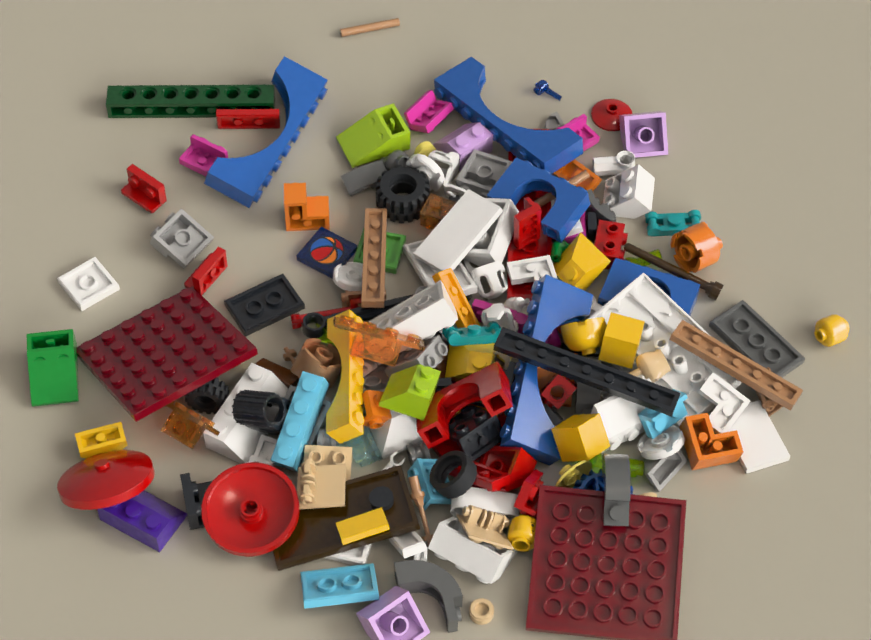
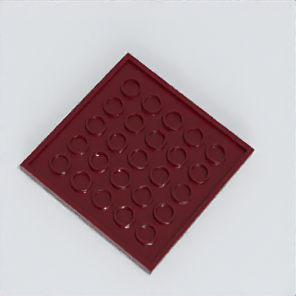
[76,287,258,422]
[526,485,687,640]

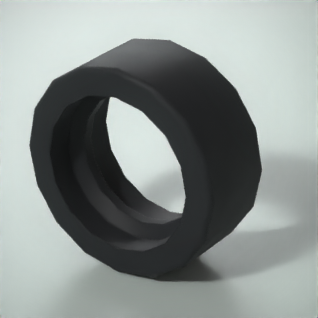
[429,450,477,499]

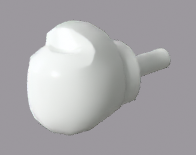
[504,297,530,312]

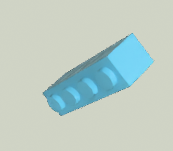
[271,371,330,472]

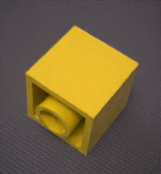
[598,312,645,369]
[551,413,610,462]

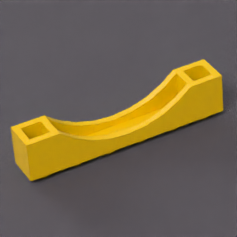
[326,309,364,444]

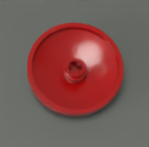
[57,450,155,510]
[201,462,300,557]

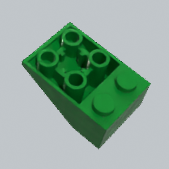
[27,329,79,407]

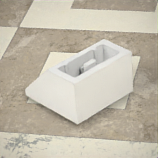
[603,164,655,219]

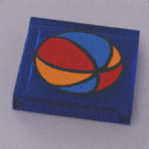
[296,227,357,279]

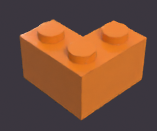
[284,182,330,231]
[679,413,744,470]

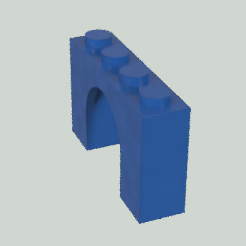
[487,157,590,243]
[598,258,700,316]

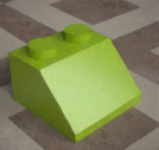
[379,364,441,421]

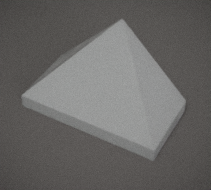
[644,450,687,492]

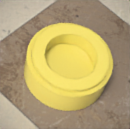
[414,141,436,157]

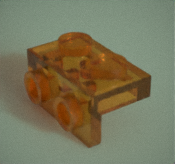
[420,193,457,230]

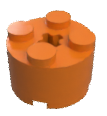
[671,222,723,273]

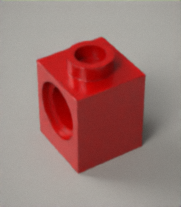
[541,374,577,409]

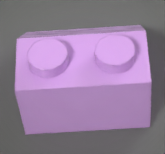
[619,111,668,158]
[433,122,493,171]
[356,586,430,640]

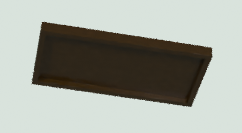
[273,465,420,571]

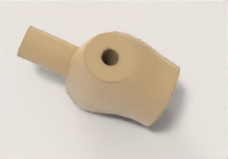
[628,349,671,383]

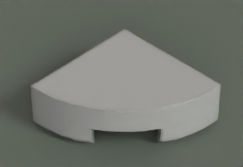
[544,112,564,130]

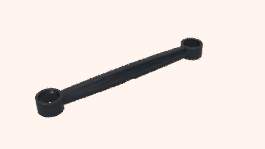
[302,294,473,339]

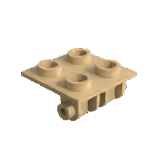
[304,445,353,481]
[297,459,346,510]
[457,505,513,550]

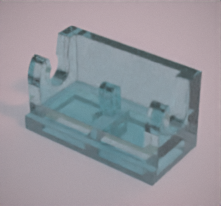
[346,426,383,467]

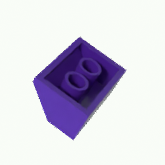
[97,490,187,552]

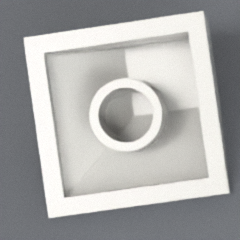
[370,410,423,459]

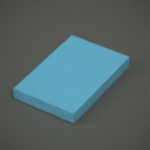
[300,563,379,609]

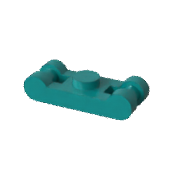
[645,210,701,236]
[442,321,502,346]

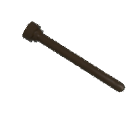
[624,243,724,301]

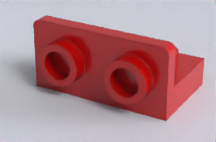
[121,164,167,213]
[514,197,542,250]
[184,246,228,295]
[513,469,544,516]

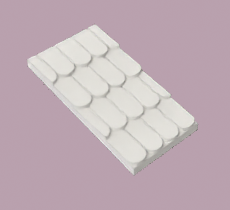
[588,273,742,427]

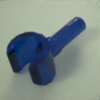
[533,80,562,101]

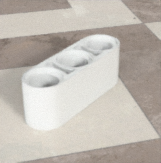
[450,487,520,525]

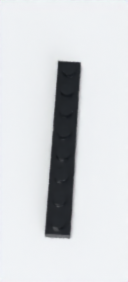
[493,327,681,417]

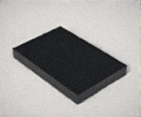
[224,274,305,337]

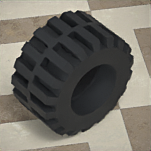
[376,165,430,223]

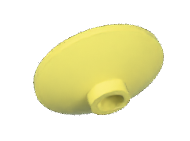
[555,460,592,488]

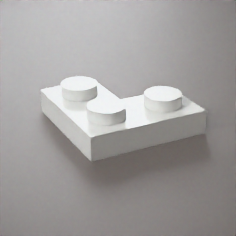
[506,255,558,285]
[698,373,750,434]

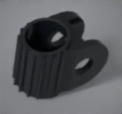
[232,390,291,435]

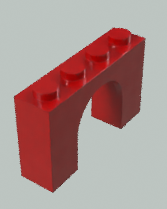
[416,361,513,449]

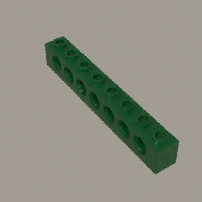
[106,84,275,118]

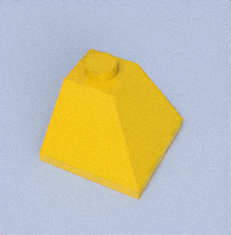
[553,232,611,291]
[445,343,495,382]

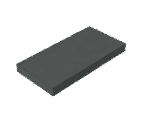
[709,300,805,378]

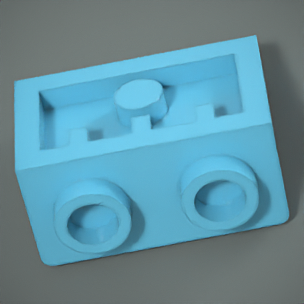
[638,389,688,439]
[407,458,451,511]

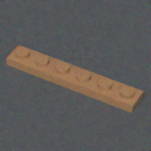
[361,208,387,308]
[670,320,803,411]

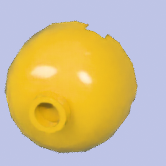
[561,317,607,356]

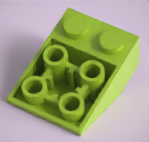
[336,103,410,168]

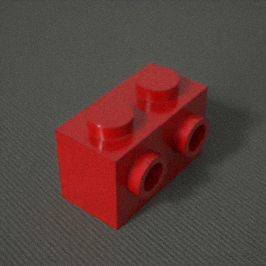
[595,220,628,270]

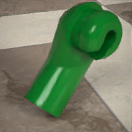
[550,241,569,262]

